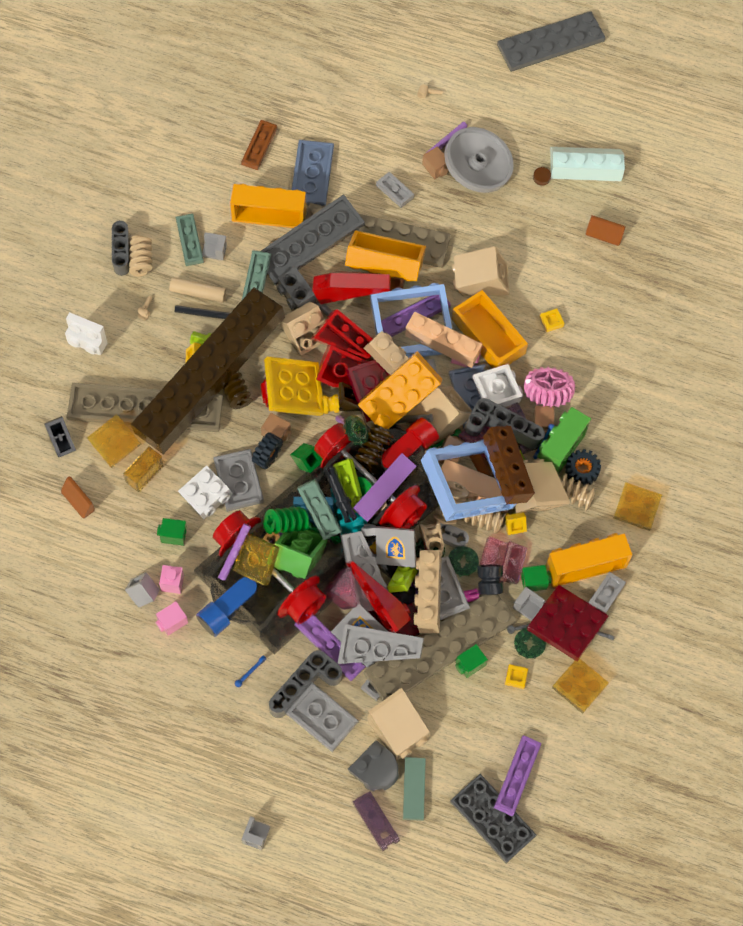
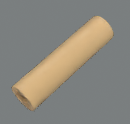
[169,277,227,303]

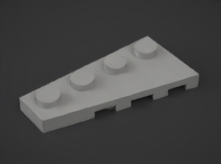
[341,531,388,611]
[338,624,424,664]

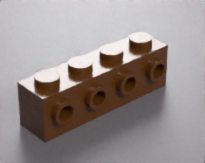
[483,426,535,505]

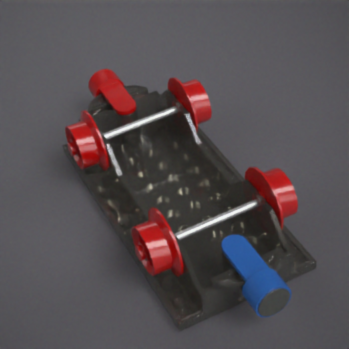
[194,417,439,655]

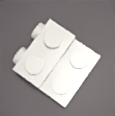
[65,312,108,356]
[473,364,523,407]
[178,466,233,519]

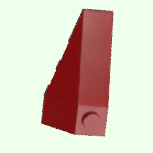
[312,271,391,305]
[316,345,369,388]
[346,561,411,632]

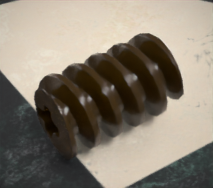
[222,370,253,409]
[354,424,394,468]

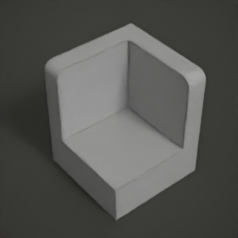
[202,232,227,260]
[125,572,159,607]
[513,587,545,621]
[242,816,270,850]

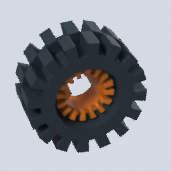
[252,432,283,470]
[565,449,601,486]

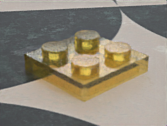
[87,414,141,468]
[613,482,662,531]
[233,533,280,586]
[552,659,609,714]

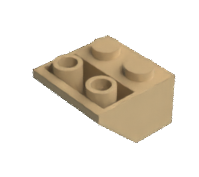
[281,302,325,356]

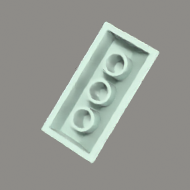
[550,147,625,181]

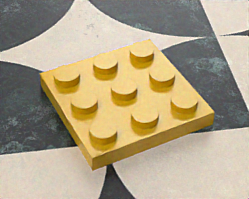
[264,356,324,416]

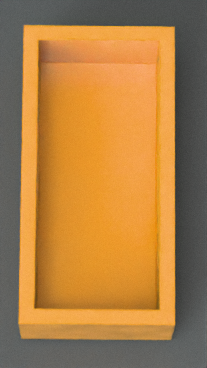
[230,184,306,228]
[345,230,426,282]
[451,290,528,369]
[358,351,443,430]
[546,533,632,588]

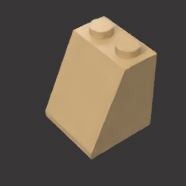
[452,246,510,296]
[407,385,472,444]
[515,459,570,513]
[367,688,430,760]

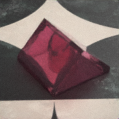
[323,567,357,610]

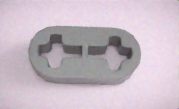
[440,523,469,549]

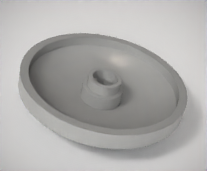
[444,127,513,193]

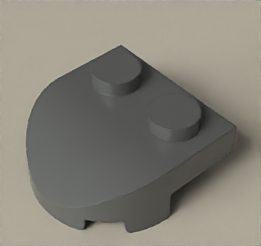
[348,740,399,791]

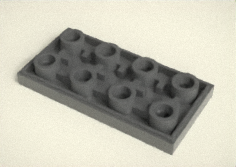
[450,774,537,864]

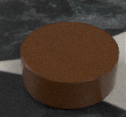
[533,167,551,186]

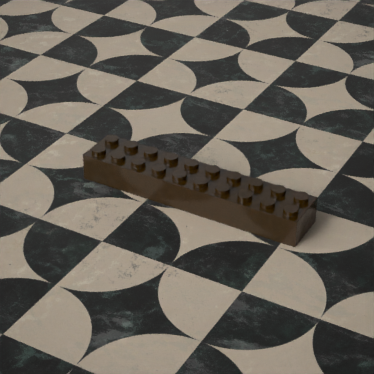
[131,287,285,455]

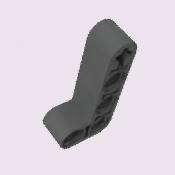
[465,398,545,449]
[269,650,342,718]

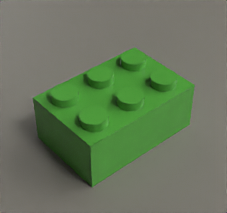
[537,407,591,474]
[268,529,328,579]

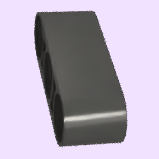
[112,220,130,276]

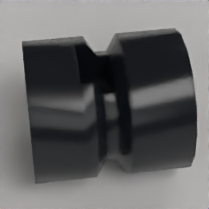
[477,564,504,595]

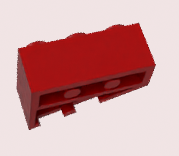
[311,309,373,360]

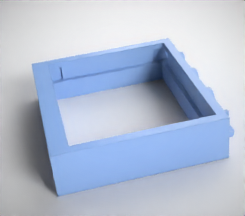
[370,283,452,358]
[421,440,516,521]

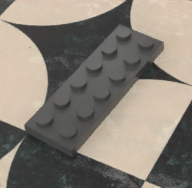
[497,11,606,72]
[261,194,365,286]

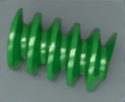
[263,507,309,534]

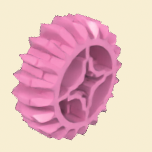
[524,367,575,408]

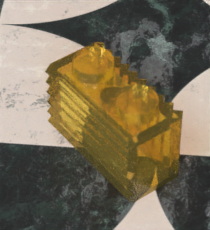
[123,446,164,492]

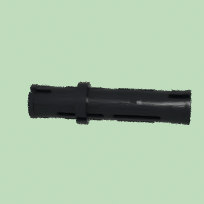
[323,466,357,523]

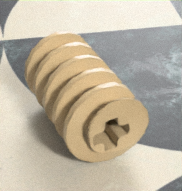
[129,235,152,277]
[560,473,595,511]
[433,481,469,525]
[464,498,506,534]

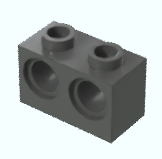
[276,267,316,310]

